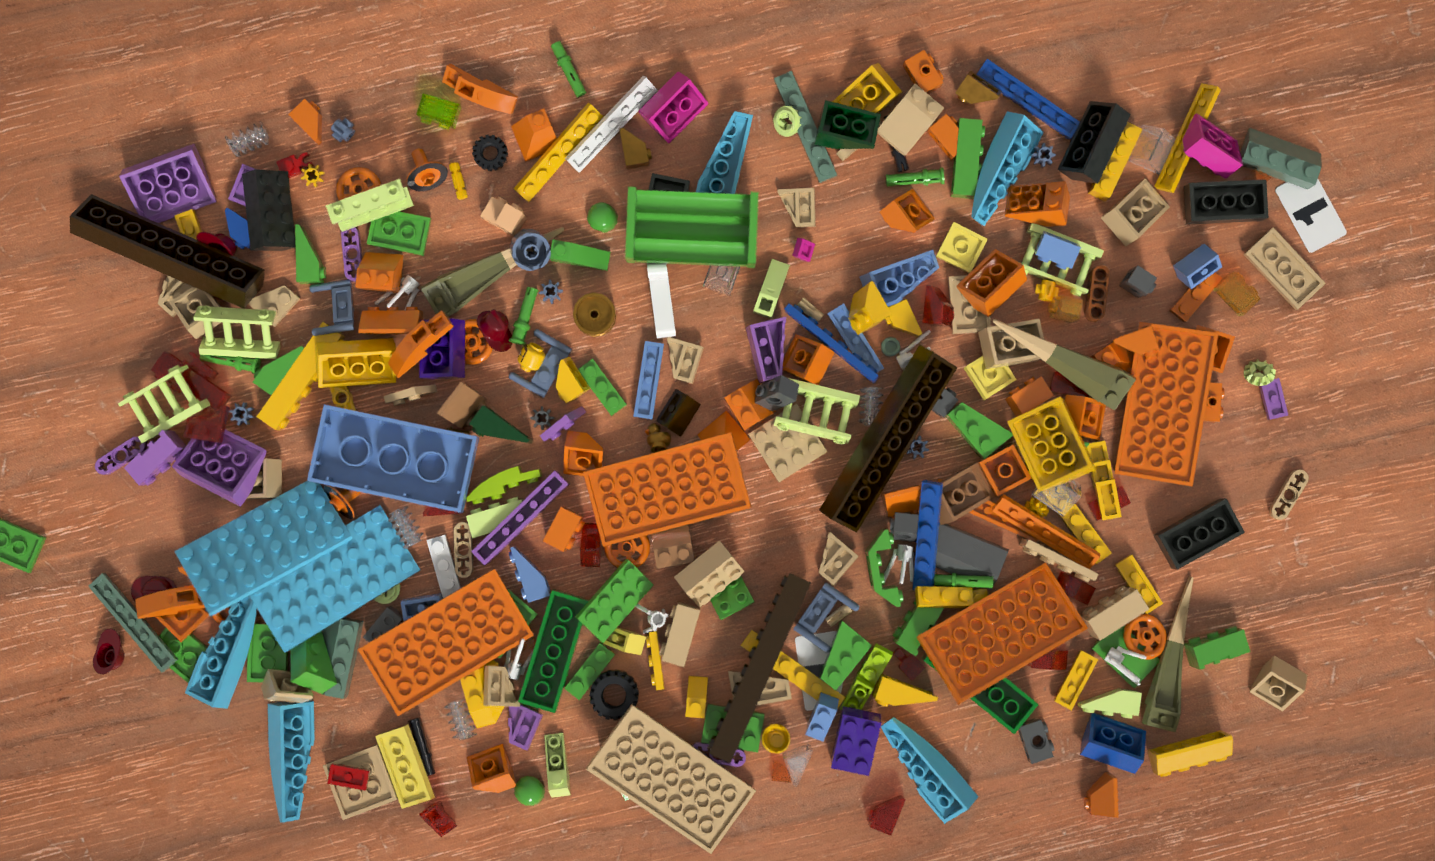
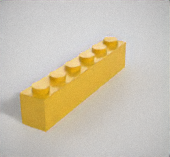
[257,322,345,431]

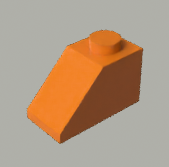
[288,98,322,145]
[927,114,959,160]

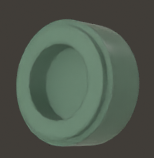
[881,337,900,357]

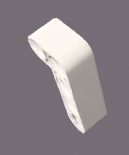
[647,263,676,339]

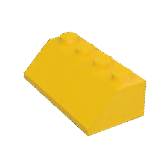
[315,338,396,388]
[1147,730,1233,777]

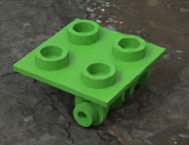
[710,576,754,620]

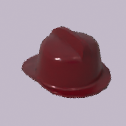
[196,232,237,256]
[477,309,513,352]
[131,576,177,601]
[93,628,125,675]

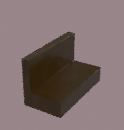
[656,389,701,437]

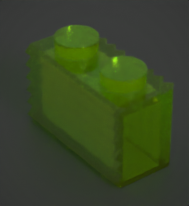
[416,93,462,130]

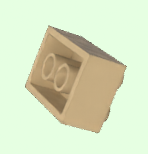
[978,319,1044,369]
[674,540,745,608]
[1081,586,1149,641]
[659,602,700,667]

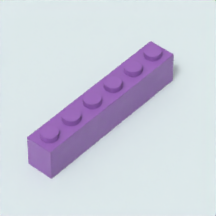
[471,470,570,566]

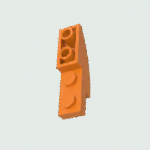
[442,64,518,114]
[388,310,454,378]
[135,585,205,619]

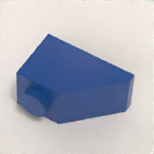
[225,208,250,250]

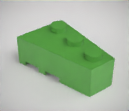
[945,402,1013,459]
[892,599,944,656]
[819,620,872,691]
[1184,626,1250,670]
[291,631,337,694]

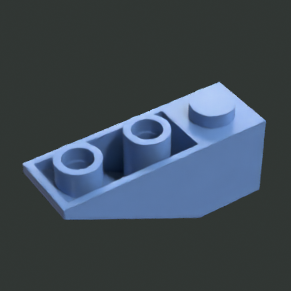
[509,546,551,603]

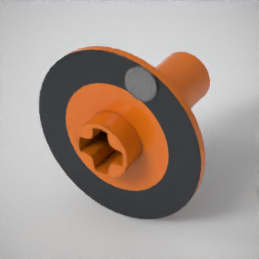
[407,148,448,191]
[324,485,362,519]

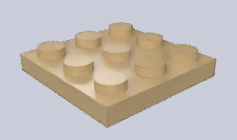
[748,403,827,482]
[323,744,398,820]

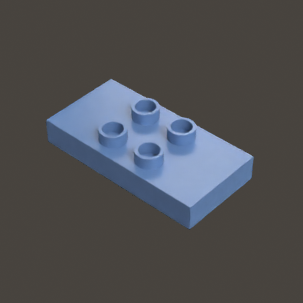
[307,405,479,513]

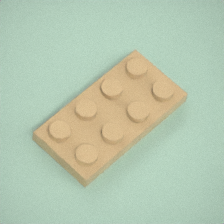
[1243,228,1326,310]
[1019,538,1099,582]

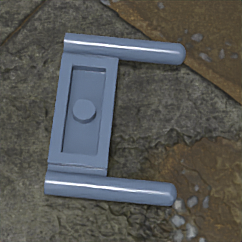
[309,279,355,336]
[508,329,572,398]
[793,582,860,653]

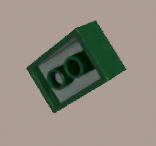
[814,100,881,149]
[469,405,534,444]

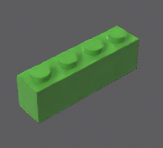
[951,118,985,199]

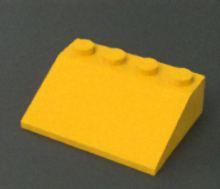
[1007,397,1096,492]

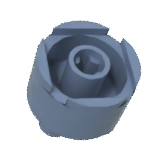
[510,229,551,271]

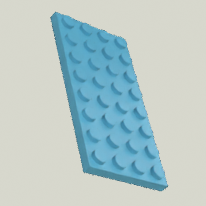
[175,481,352,616]
[249,505,420,653]

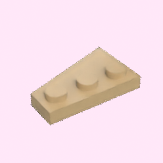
[728,671,792,705]

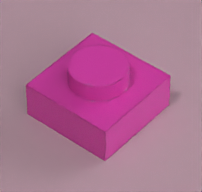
[792,238,815,262]

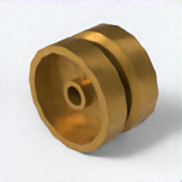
[573,293,617,337]

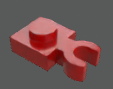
[276,152,313,178]

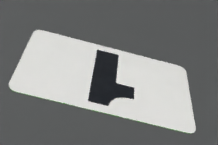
[1276,179,1347,253]
[795,631,843,711]

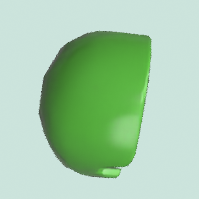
[587,202,618,233]
[514,776,545,806]

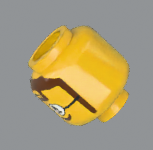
[517,342,545,372]

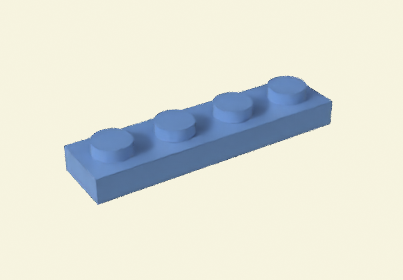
[827,303,884,373]
[633,341,664,420]

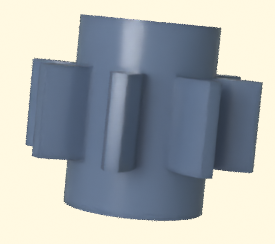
[331,118,355,143]
[1030,143,1056,168]
[539,280,564,304]
[229,402,255,426]
[906,436,929,459]

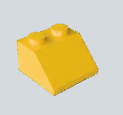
[848,281,892,335]

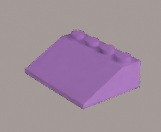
[119,144,217,223]
[172,419,267,507]

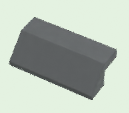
[935,522,1009,590]

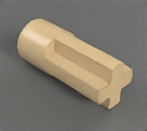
[797,298,824,322]
[825,604,853,627]

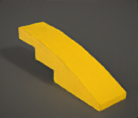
[1087,440,1122,521]

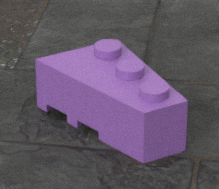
[746,317,786,383]
[124,430,187,486]

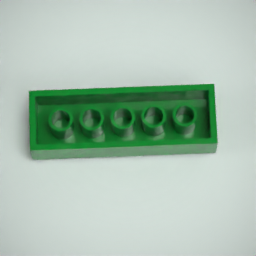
[518,589,589,713]
[921,653,1039,735]

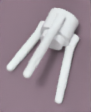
[375,275,420,310]
[896,330,931,370]
[882,544,915,586]
[635,604,668,634]
[504,639,534,680]
[1104,646,1147,686]

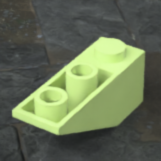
[753,259,790,319]
[466,497,524,538]
[1077,688,1142,719]
[544,733,571,798]

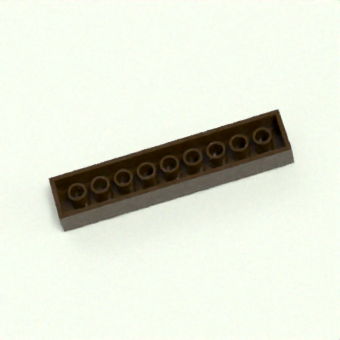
[70,194,265,309]
[819,345,958,533]
[708,573,811,763]

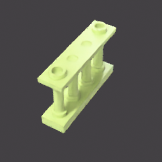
[326,179,414,232]
[1019,223,1104,296]
[194,306,281,359]
[118,365,210,443]
[774,377,860,445]

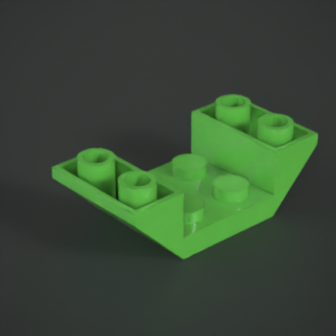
[865,529,903,607]

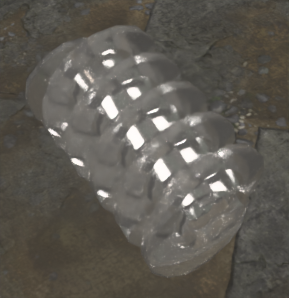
[225,121,269,157]
[858,387,884,426]
[388,505,424,549]
[444,697,477,740]

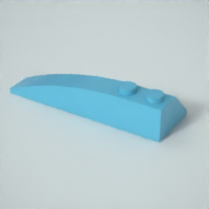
[696,111,753,194]
[971,111,1044,226]
[185,596,257,709]
[268,701,315,823]
[881,717,979,824]

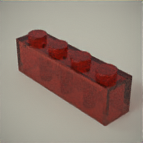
[151,351,232,415]

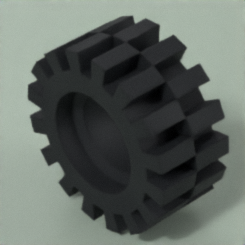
[472,134,508,171]

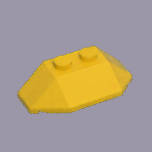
[460,660,505,728]

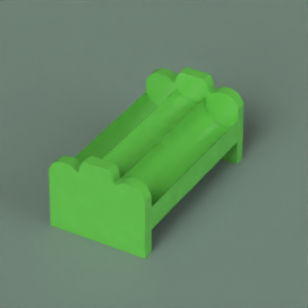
[625,187,759,268]

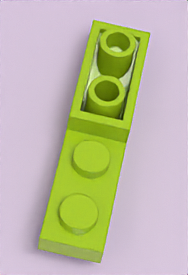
[466,466,542,505]
[840,643,893,710]

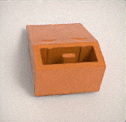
[1005,181,1070,227]

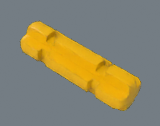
[449,162,468,200]

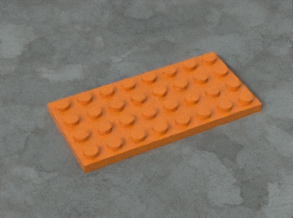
[1114,322,1218,487]
[583,432,752,547]
[917,563,1088,705]
[358,568,534,716]

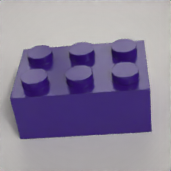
[419,318,465,379]
[831,706,882,776]

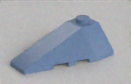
[859,250,940,306]

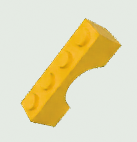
[1088,122,1142,201]

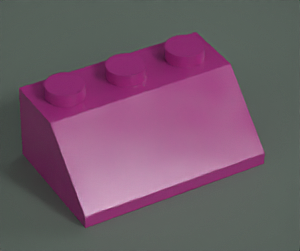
[638,71,709,144]
[1182,113,1243,179]

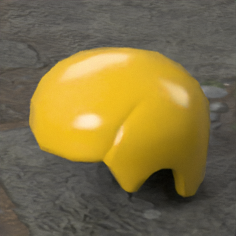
[761,724,791,754]

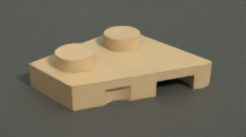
[778,188,816,228]
[158,275,193,317]
[248,285,300,327]
[667,337,704,384]
[384,385,437,406]
[819,532,859,586]
[483,666,520,707]

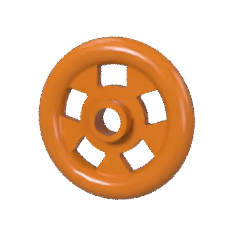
[336,167,381,201]
[465,319,493,365]
[604,535,650,568]
[1123,614,1167,660]

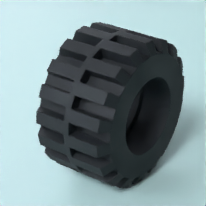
[590,670,639,721]

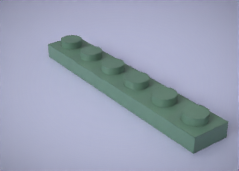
[774,71,837,184]
[88,573,178,673]

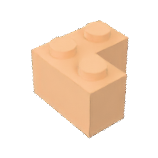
[480,196,527,237]

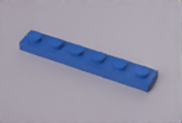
[977,59,1080,140]
[784,304,879,384]
[913,480,943,590]

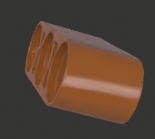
[1084,265,1110,322]

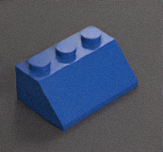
[1080,713,1146,774]

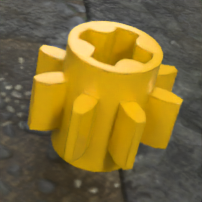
[301,164,325,187]
[1035,280,1059,302]
[1024,497,1049,518]

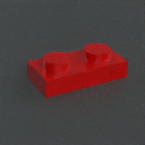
[327,763,370,790]

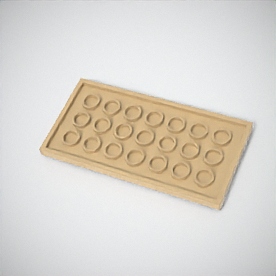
[586,704,756,854]

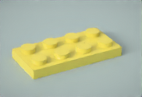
[375,725,435,809]

